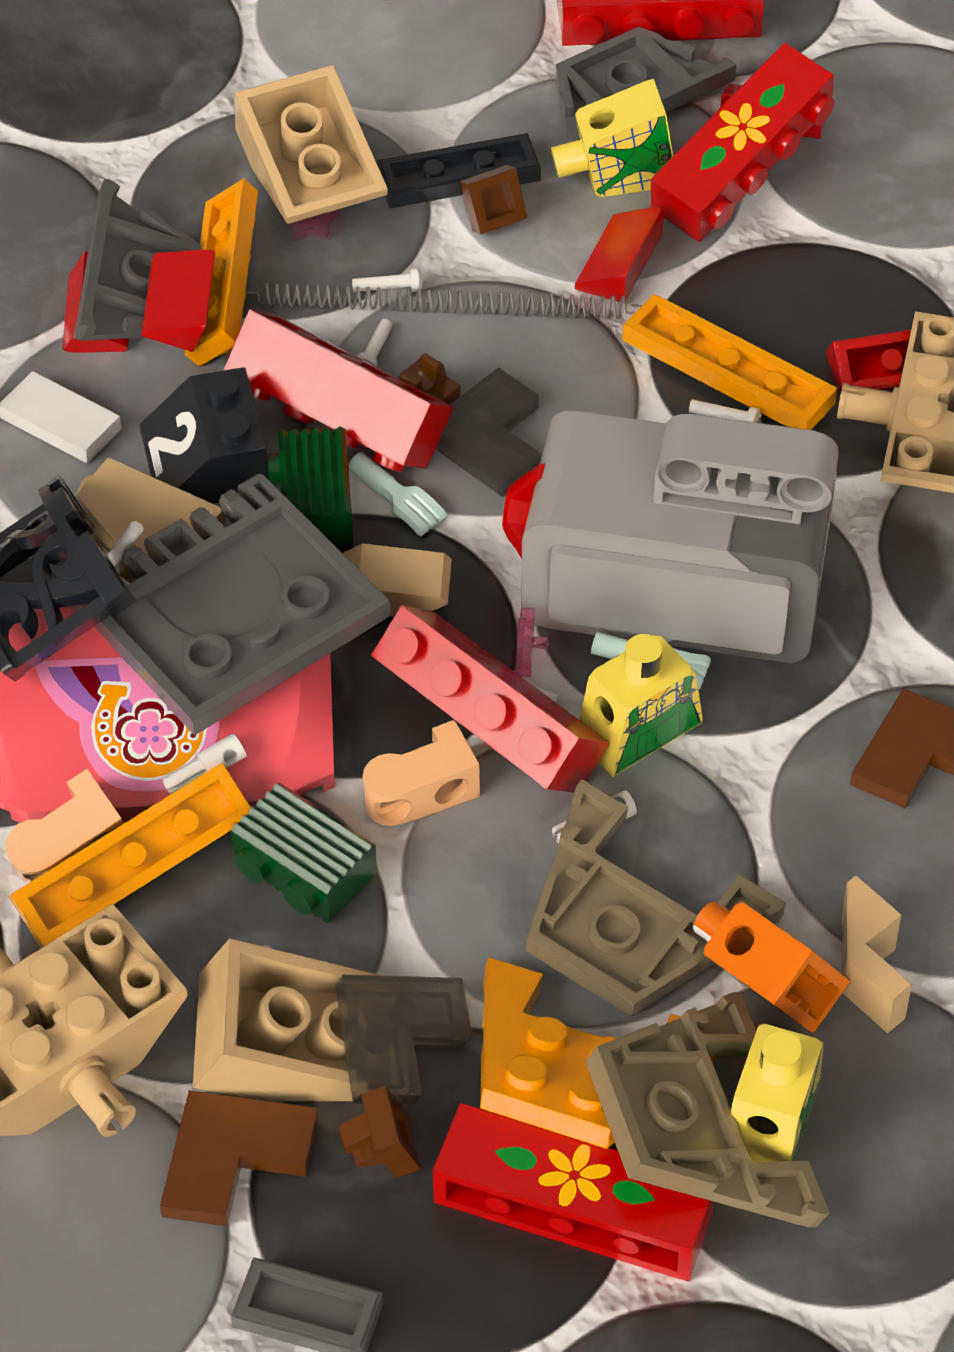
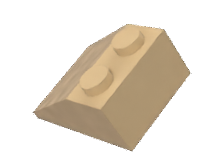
[234,65,388,224]
[193,938,406,1101]

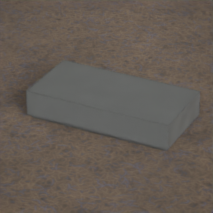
[231,1257,384,1352]

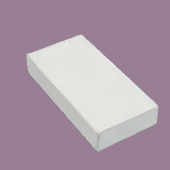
[0,371,122,464]

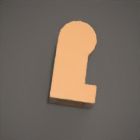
[363,720,480,826]
[6,769,123,883]

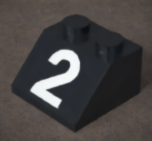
[139,367,269,504]

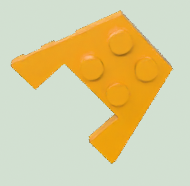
[480,957,719,1149]

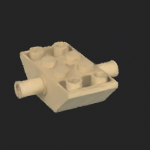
[837,311,954,493]
[0,904,188,1137]

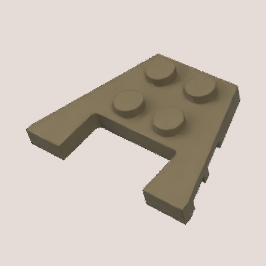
[525,779,786,1017]
[585,992,830,1228]

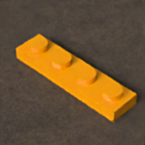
[184,178,258,367]
[622,294,838,430]
[8,763,251,948]

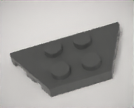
[556,26,737,142]
[74,178,201,341]

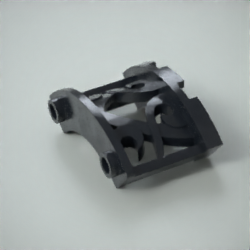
[0,476,137,682]

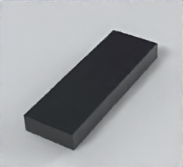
[377,133,541,209]

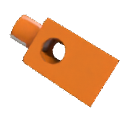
[693,901,851,1033]

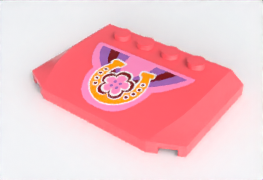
[0,607,335,823]

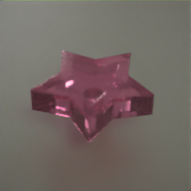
[279,209,340,242]
[516,608,548,677]

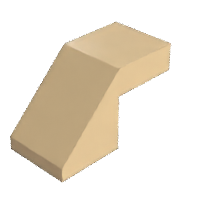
[342,543,452,618]
[841,875,912,1033]

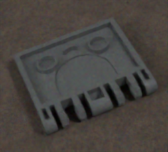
[70,473,390,736]

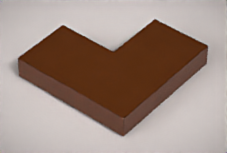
[850,688,954,809]
[160,1090,319,1226]

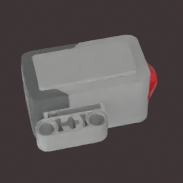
[502,411,839,663]

